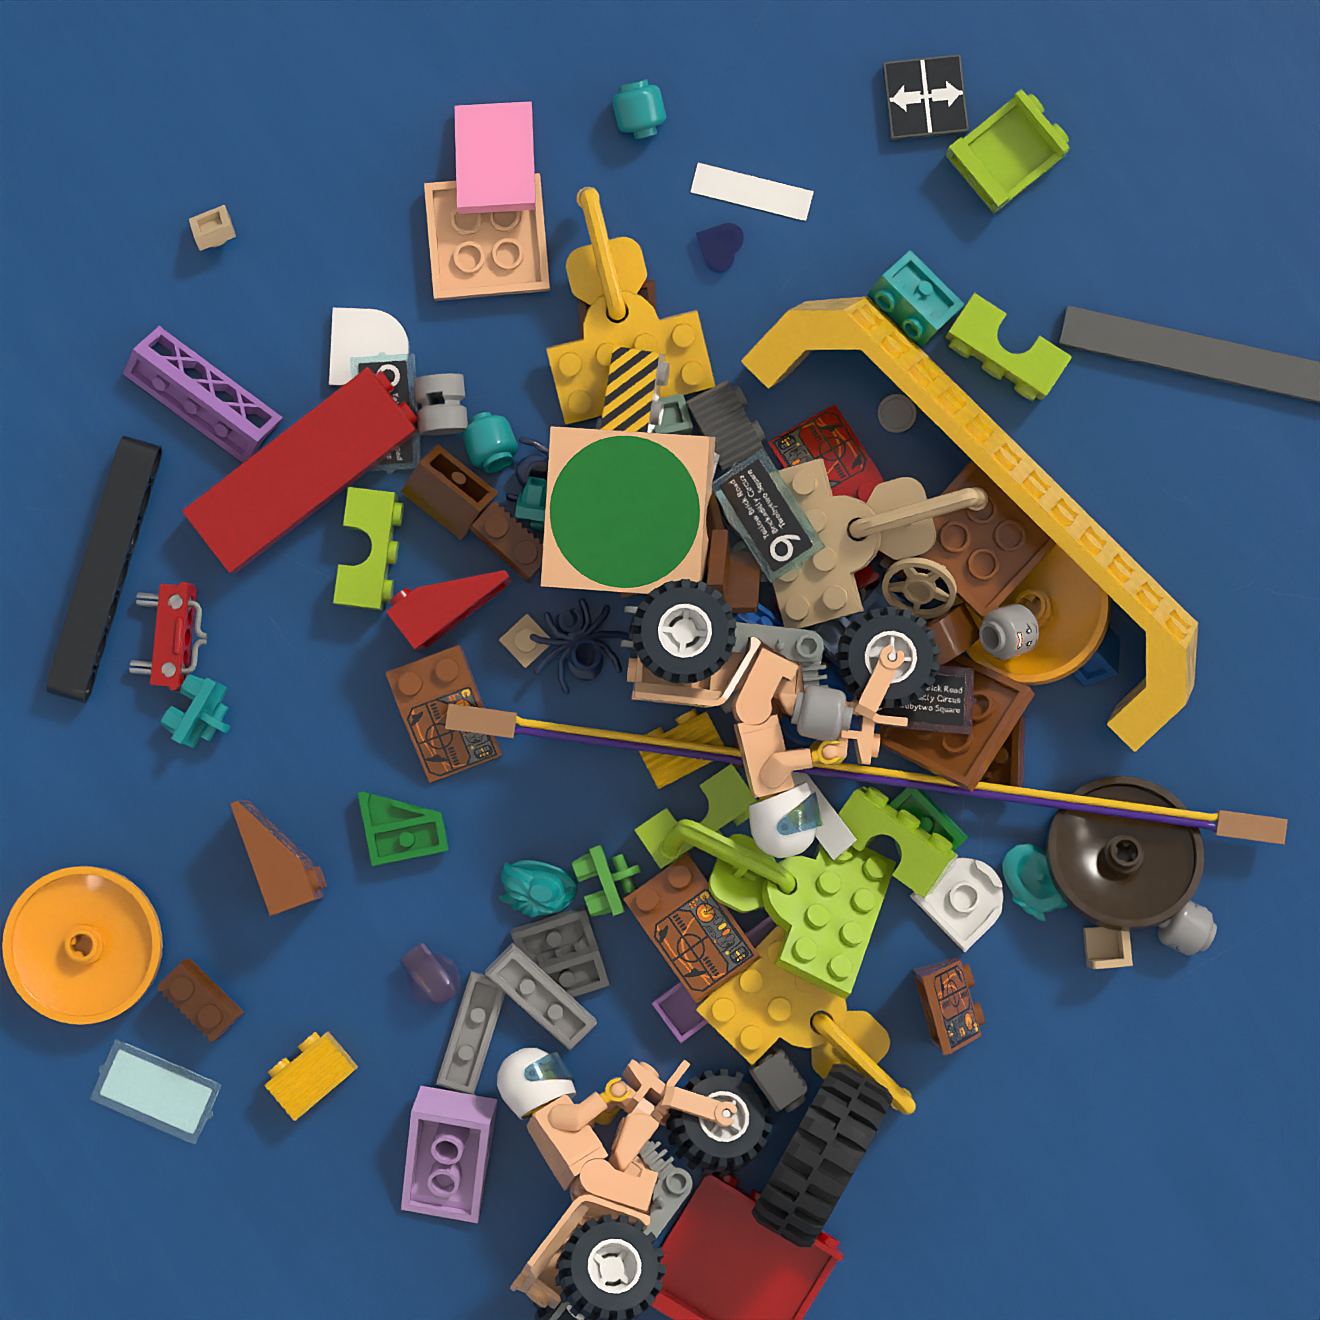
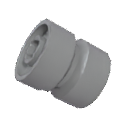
[413,373,468,436]

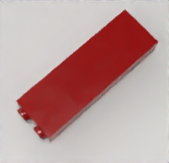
[182,367,419,574]

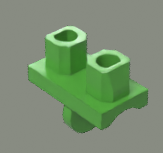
[572,845,641,916]

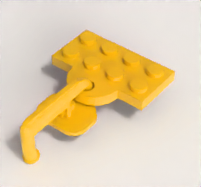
[546,187,716,425]
[696,925,916,1115]

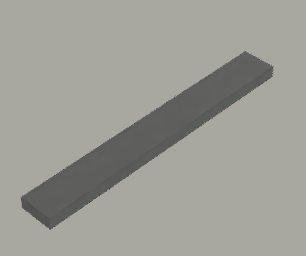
[1058,306,1320,404]

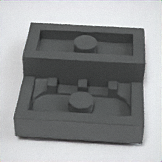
[510,905,610,997]

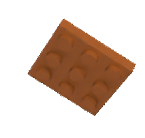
[916,460,1057,620]
[877,655,1035,792]

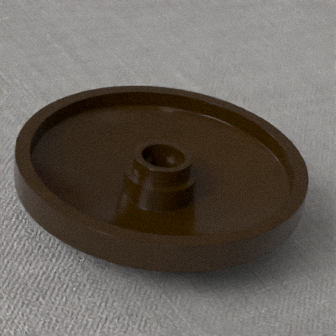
[1046,776,1204,931]

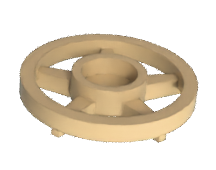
[882,558,957,619]

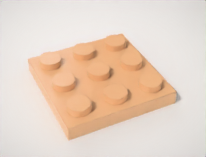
[424,173,550,301]

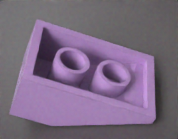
[401,1086,498,1223]

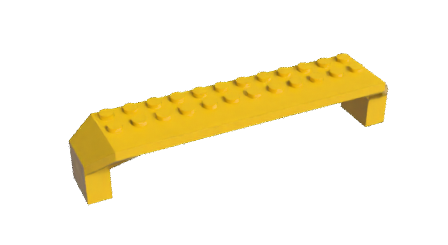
[741,296,1198,752]

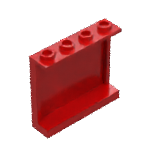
[651,1172,844,1320]

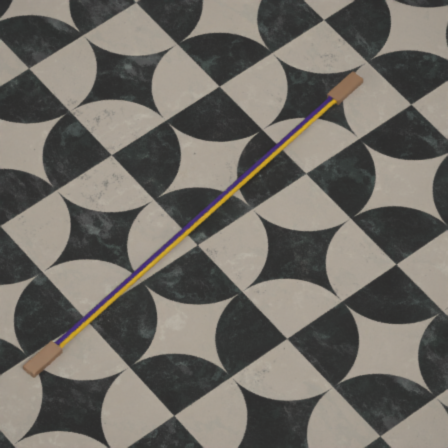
[445,704,1288,845]

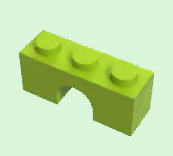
[945,293,1072,401]
[333,487,404,611]
[635,763,757,869]
[838,786,958,898]

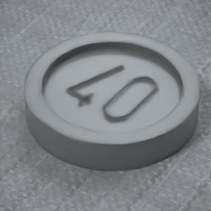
[877,394,916,434]

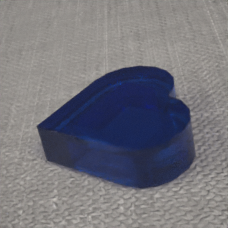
[696,223,744,273]

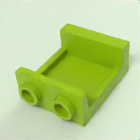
[946,89,1070,214]

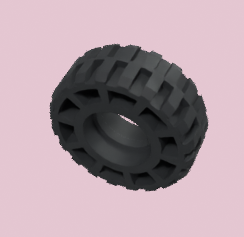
[751,1064,893,1247]

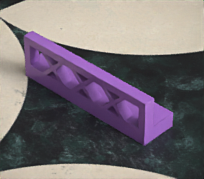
[123,326,283,463]

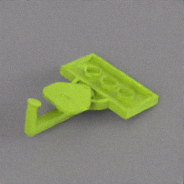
[659,819,896,999]

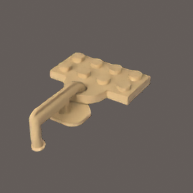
[768,459,988,629]

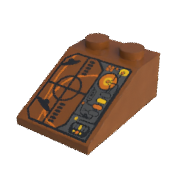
[385,645,503,783]
[230,800,327,916]
[624,853,761,1003]
[912,957,985,1055]

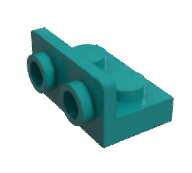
[869,250,965,347]

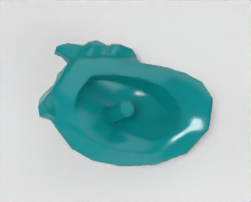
[1003,844,1068,922]
[498,860,578,918]

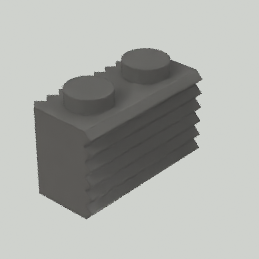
[686,380,767,473]
[747,1045,808,1113]

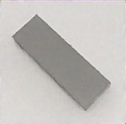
[485,943,597,1051]
[436,971,506,1095]

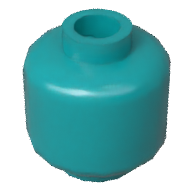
[612,79,667,139]
[462,412,518,473]

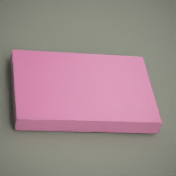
[455,101,536,214]

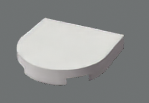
[329,307,409,387]
[909,857,1004,952]

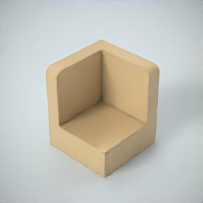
[1083,926,1133,969]

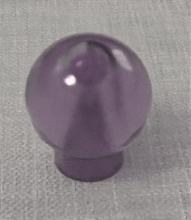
[399,942,461,1007]

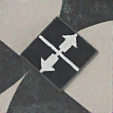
[883,54,969,141]

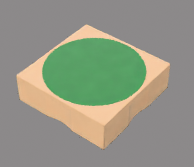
[541,426,715,594]

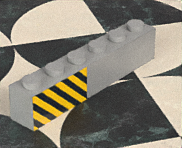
[600,346,670,433]

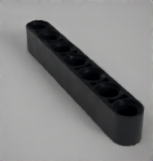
[47,435,162,703]

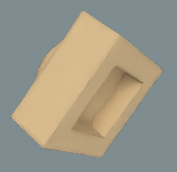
[189,205,236,251]
[499,614,551,668]

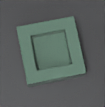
[653,393,693,435]

